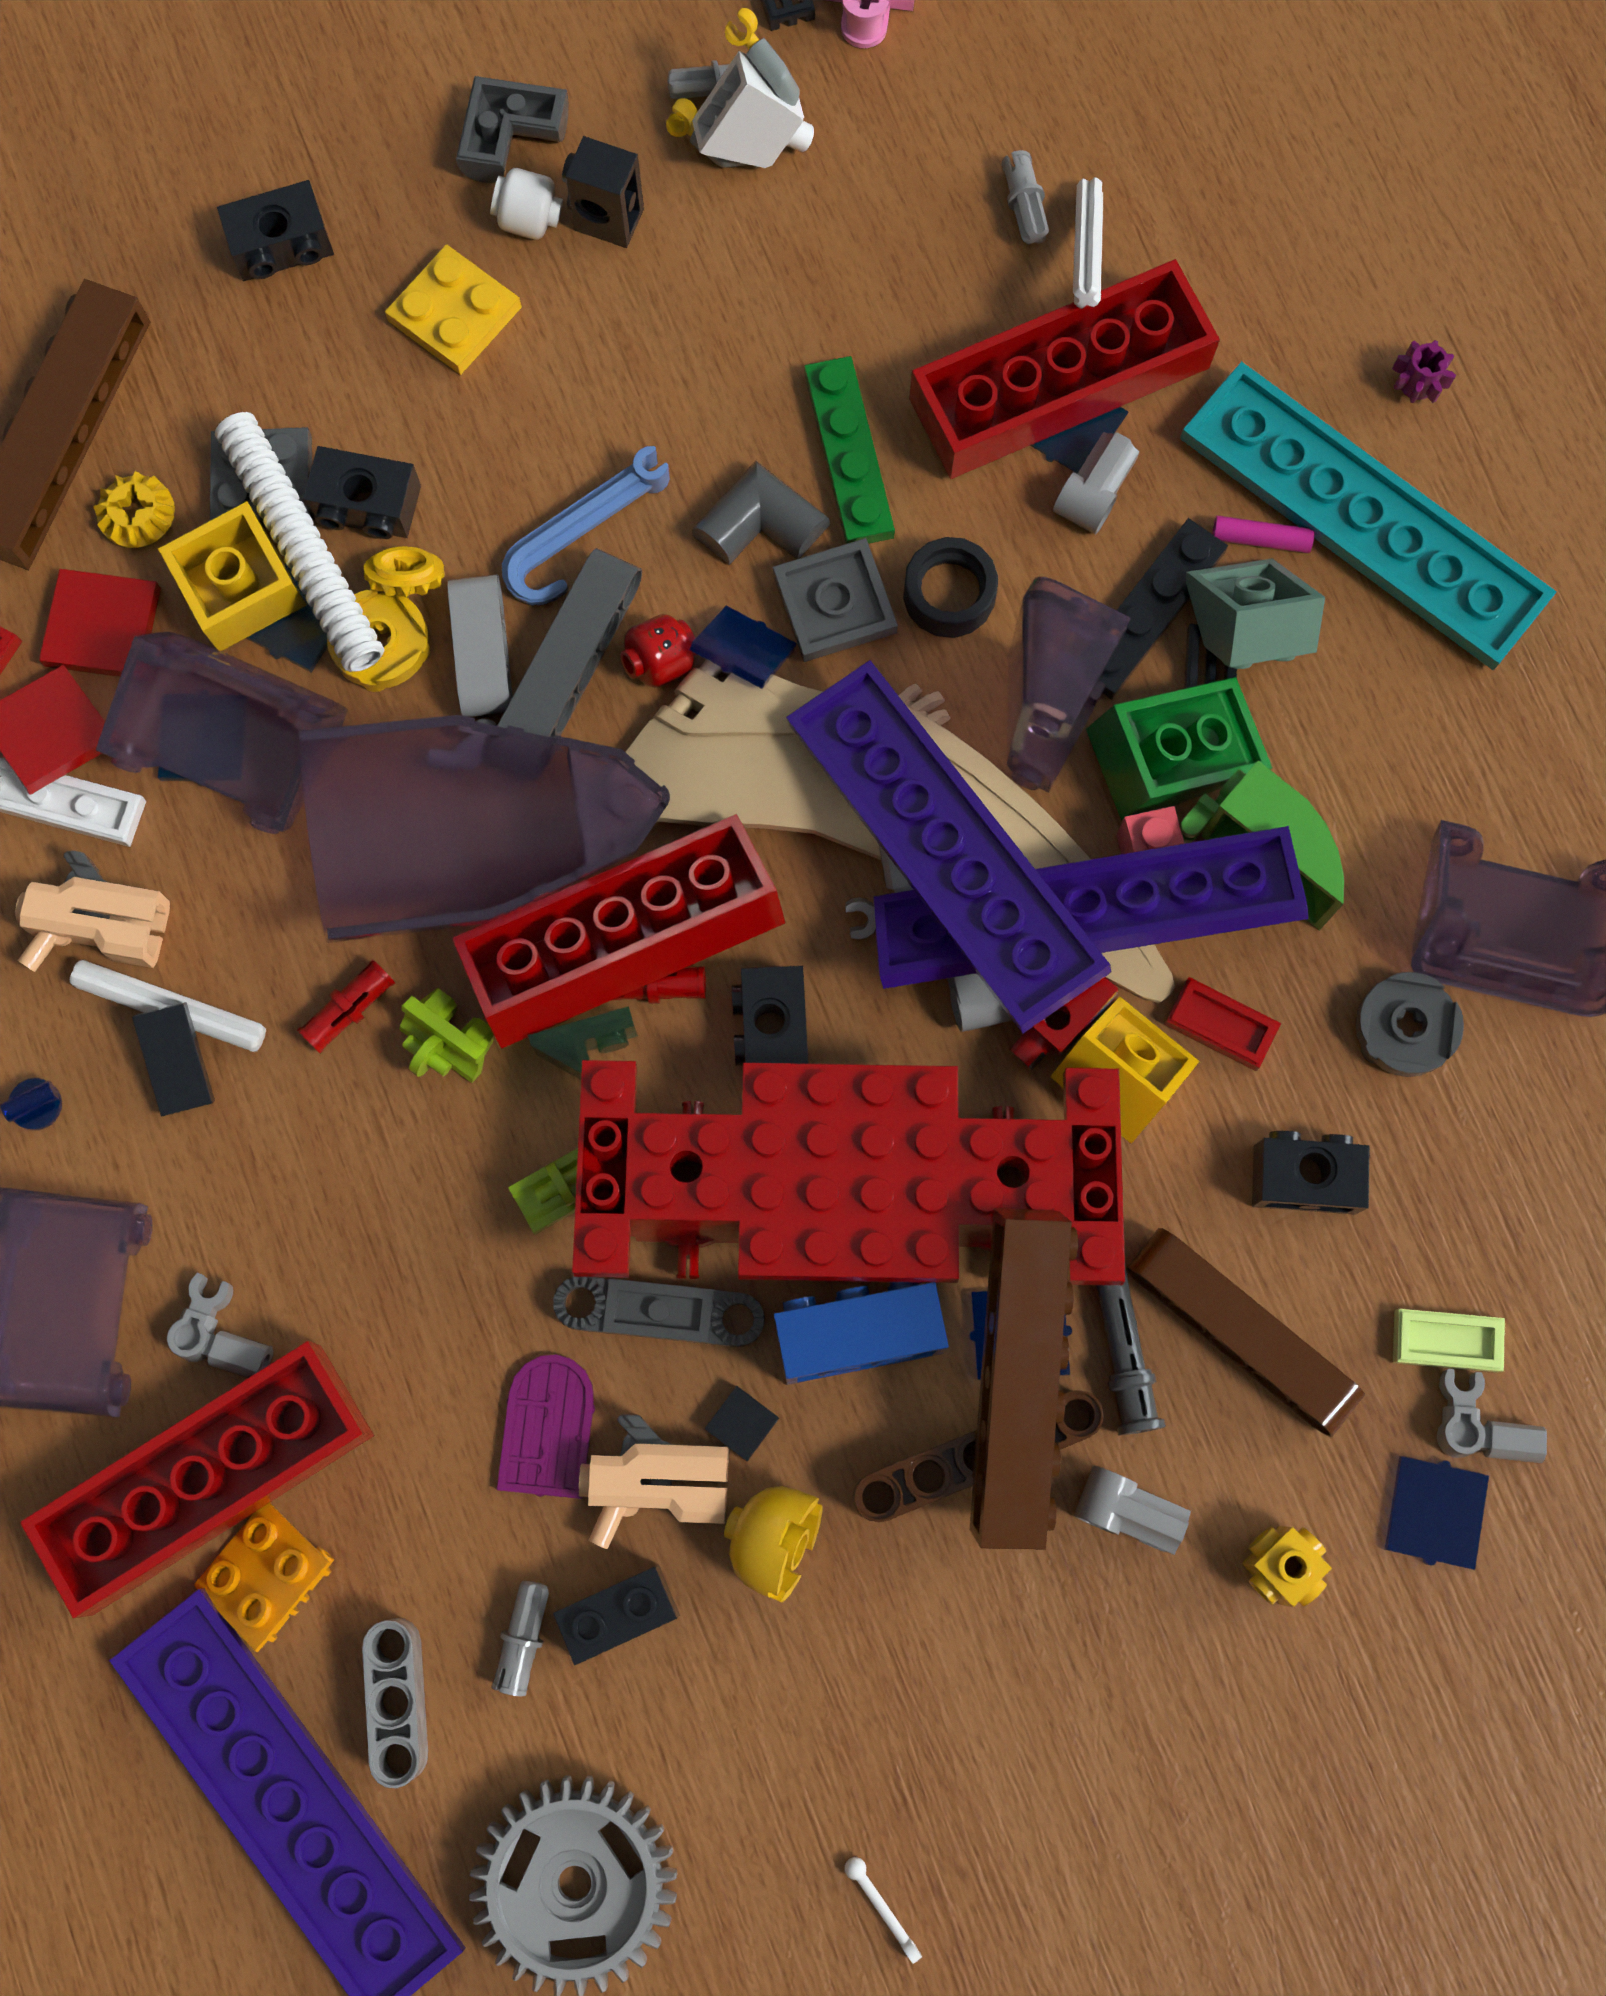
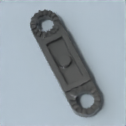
[553,1277,765,1347]

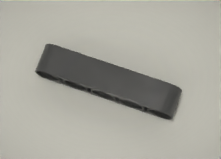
[487,548,642,779]

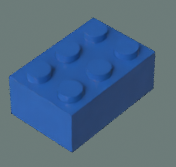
[774,1282,949,1385]

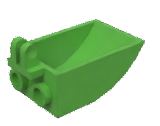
[1180,761,1344,931]

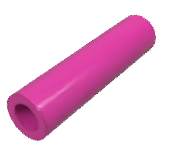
[1212,515,1314,553]

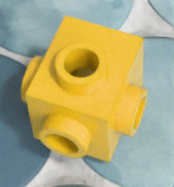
[1241,1526,1332,1607]

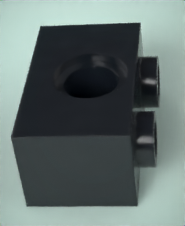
[562,136,644,248]
[217,180,334,282]
[303,446,421,539]
[732,965,808,1066]
[1252,1131,1370,1215]
[553,1565,680,1666]

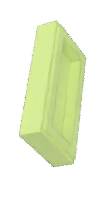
[1393,1309,1505,1372]

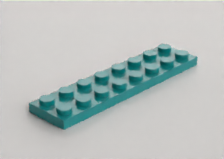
[1180,361,1557,671]

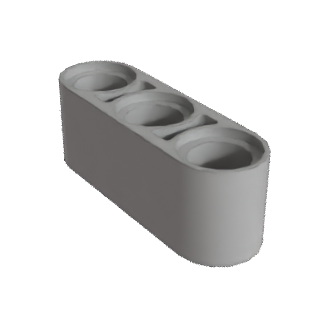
[448,574,513,718]
[362,1618,428,1788]

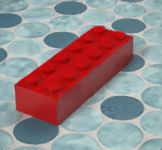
[909,259,1220,479]
[452,814,786,1049]
[20,1341,374,1618]

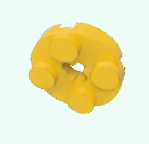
[327,590,430,692]

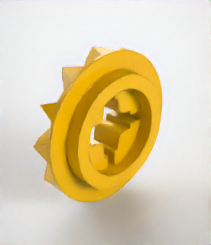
[93,471,175,548]
[364,546,444,598]

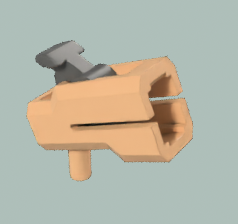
[15,850,170,972]
[579,1414,729,1549]

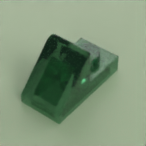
[528,1006,638,1080]

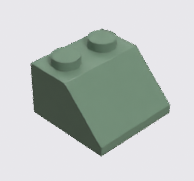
[1185,558,1325,669]

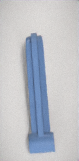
[502,446,670,605]

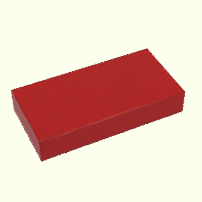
[1164,977,1281,1071]

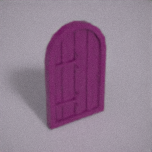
[497,1354,595,1499]

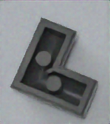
[456,76,569,183]
[692,461,830,565]

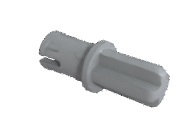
[667,60,729,99]
[1001,150,1049,244]
[491,1581,549,1696]

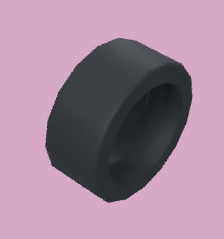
[903,537,998,638]

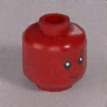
[620,614,698,688]

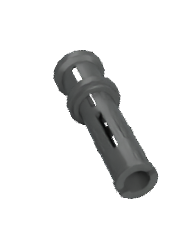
[1096,1270,1166,1436]

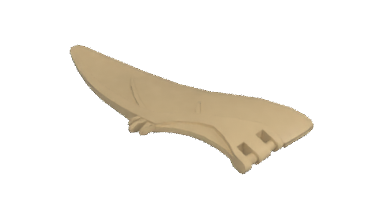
[600,642,1175,1004]

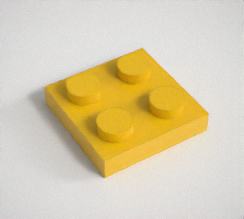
[385,244,522,375]

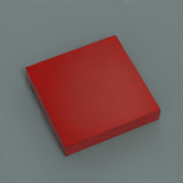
[39,569,161,680]
[0,665,119,795]

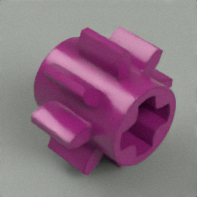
[1392,340,1456,403]

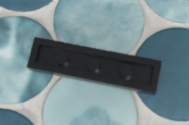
[1072,518,1228,700]

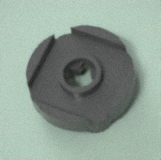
[1355,972,1464,1077]

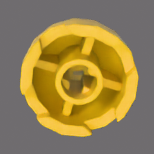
[724,1486,823,1602]

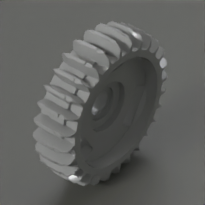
[469,1775,678,1996]

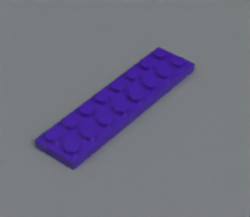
[786,660,1112,1034]
[873,826,1308,989]
[109,1588,466,1996]

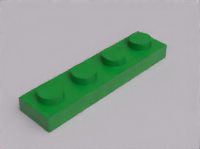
[804,356,895,544]

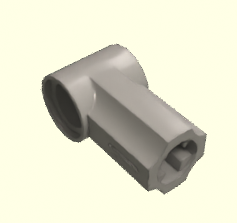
[1053,432,1140,535]
[1073,1465,1191,1555]

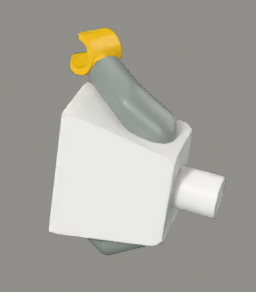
[666,8,814,168]

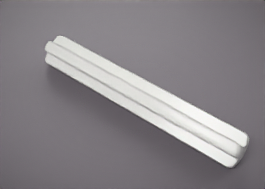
[1073,177,1103,309]
[70,960,266,1052]

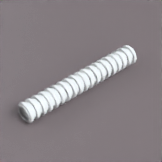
[215,412,385,672]

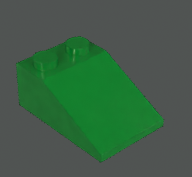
[1086,677,1273,821]

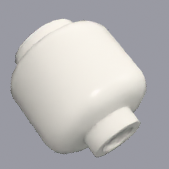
[490,168,563,240]

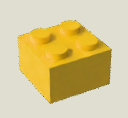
[158,501,307,652]

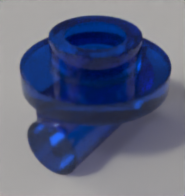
[0,1078,62,1131]

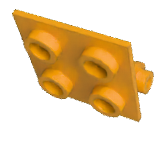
[194,1503,334,1652]

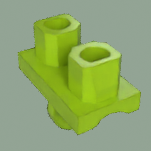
[399,988,494,1083]
[508,1148,578,1235]

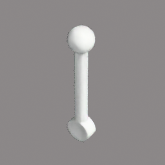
[844,1857,922,1964]

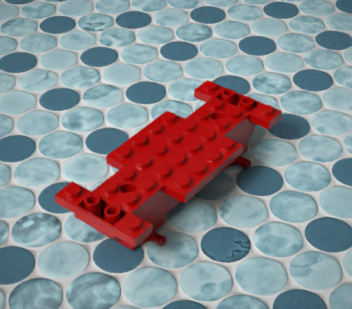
[572,1060,1125,1286]

